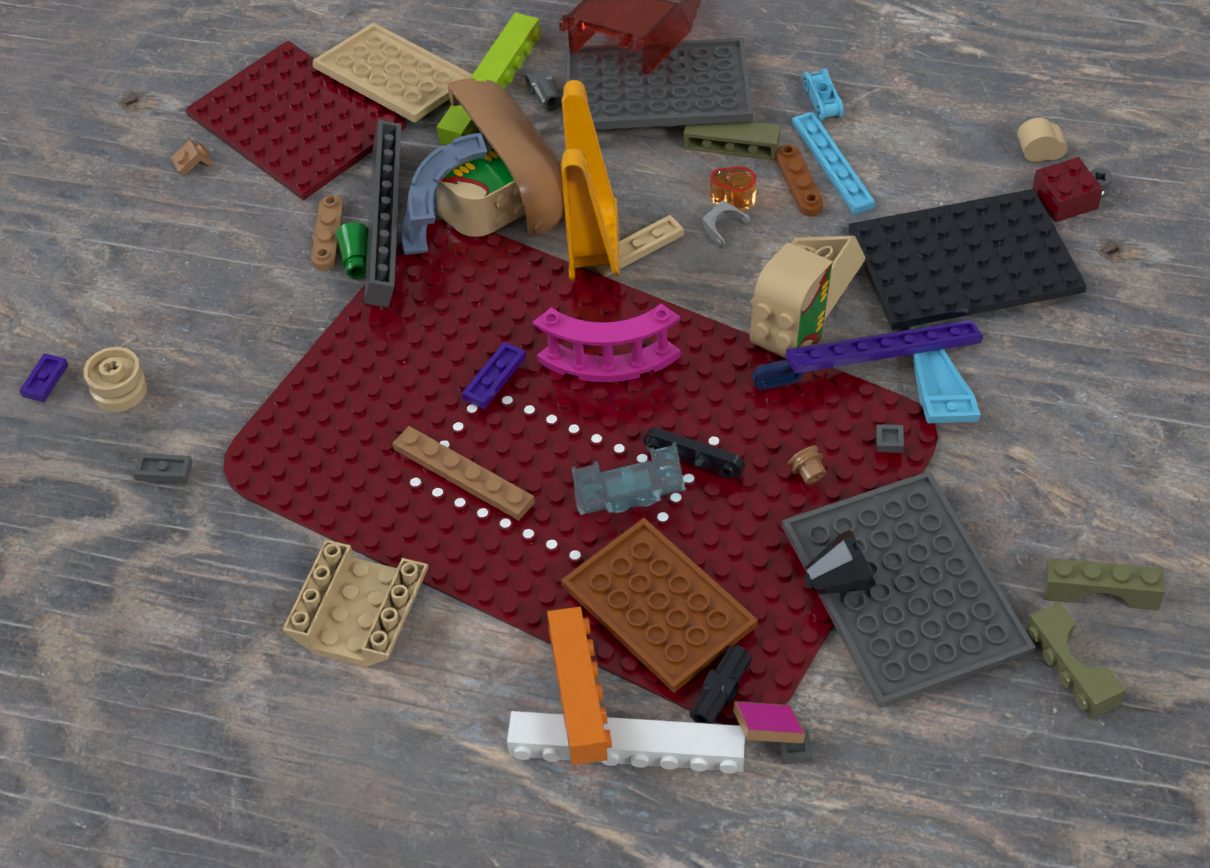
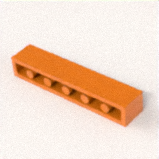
[547,607,612,765]

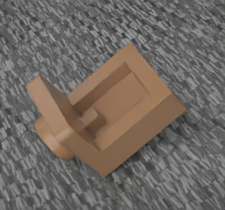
[171,140,212,176]

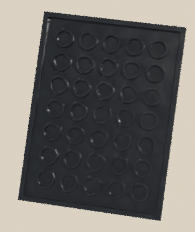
[848,189,1087,330]

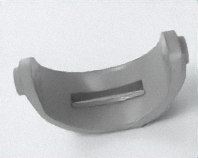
[701,201,750,247]

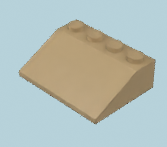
[750,236,866,320]

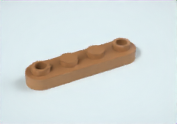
[311,195,344,271]

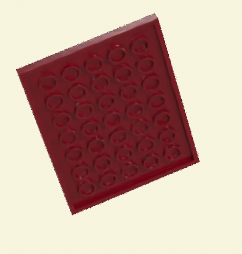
[185,40,407,201]

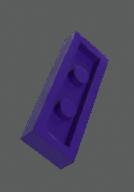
[462,341,526,410]

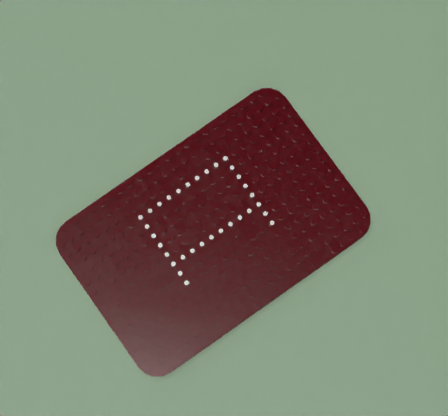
[223,220,938,726]

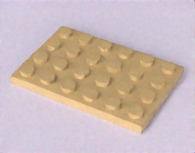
[313,23,473,123]

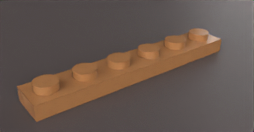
[392,426,535,521]

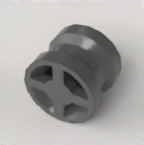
[1090,168,1113,198]

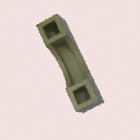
[1044,558,1165,611]
[1026,602,1125,719]

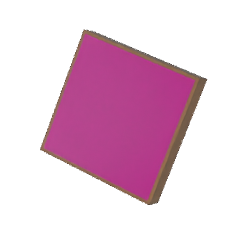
[733,701,805,744]

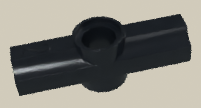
[690,645,752,724]

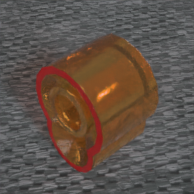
[710,166,756,211]

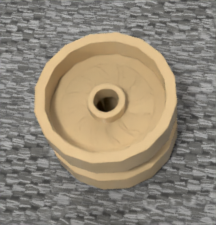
[84,347,147,412]

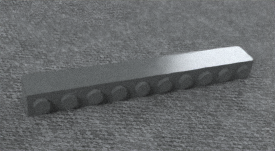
[364,120,401,307]

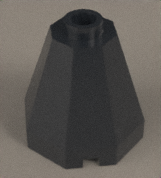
[803,530,876,595]

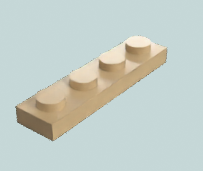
[594,215,684,277]

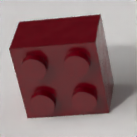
[1032,157,1103,223]

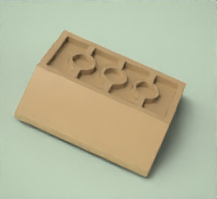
[282,539,428,667]

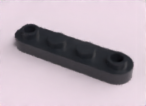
[643,428,746,479]

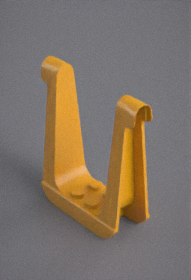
[561,80,620,281]

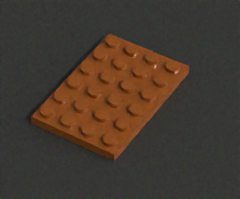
[561,518,758,693]

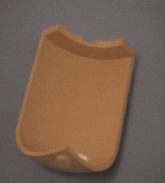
[447,78,565,238]

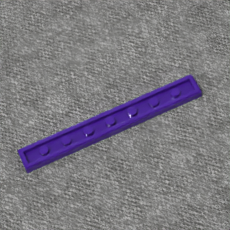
[785,320,983,374]

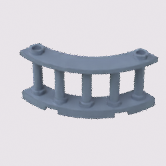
[401,133,487,255]

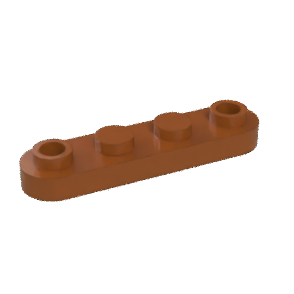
[776,145,823,216]

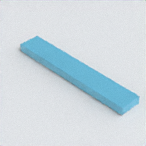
[792,111,875,215]

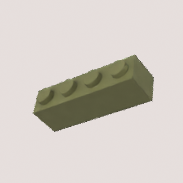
[683,122,781,161]

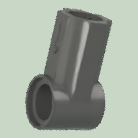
[525,68,561,111]

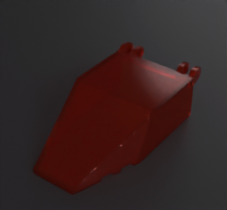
[559,0,701,75]

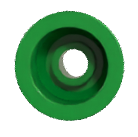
[335,222,368,279]

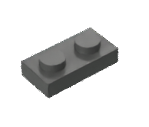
[134,453,193,483]

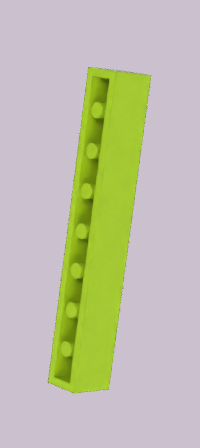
[437,12,542,146]

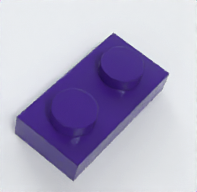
[19,353,68,402]

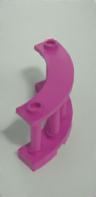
[533,304,681,382]

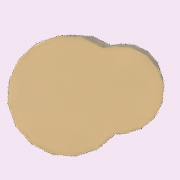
[1017,118,1068,162]

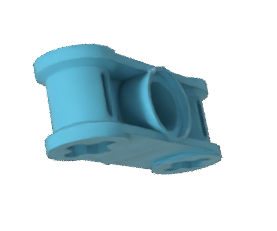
[802,68,844,121]

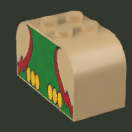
[436,147,525,237]
[750,242,833,358]

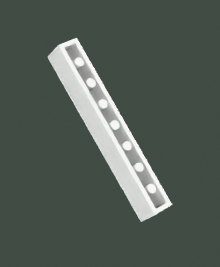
[507,711,745,774]

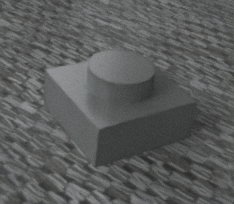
[876,424,904,453]
[779,730,812,764]

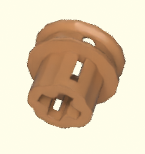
[788,446,827,484]

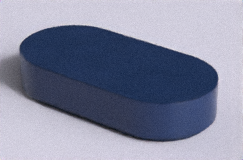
[751,360,804,390]

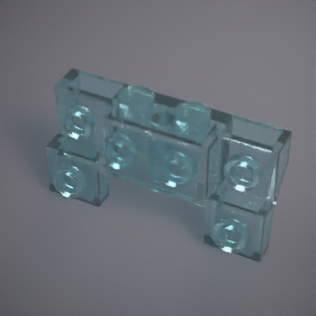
[571,442,686,515]

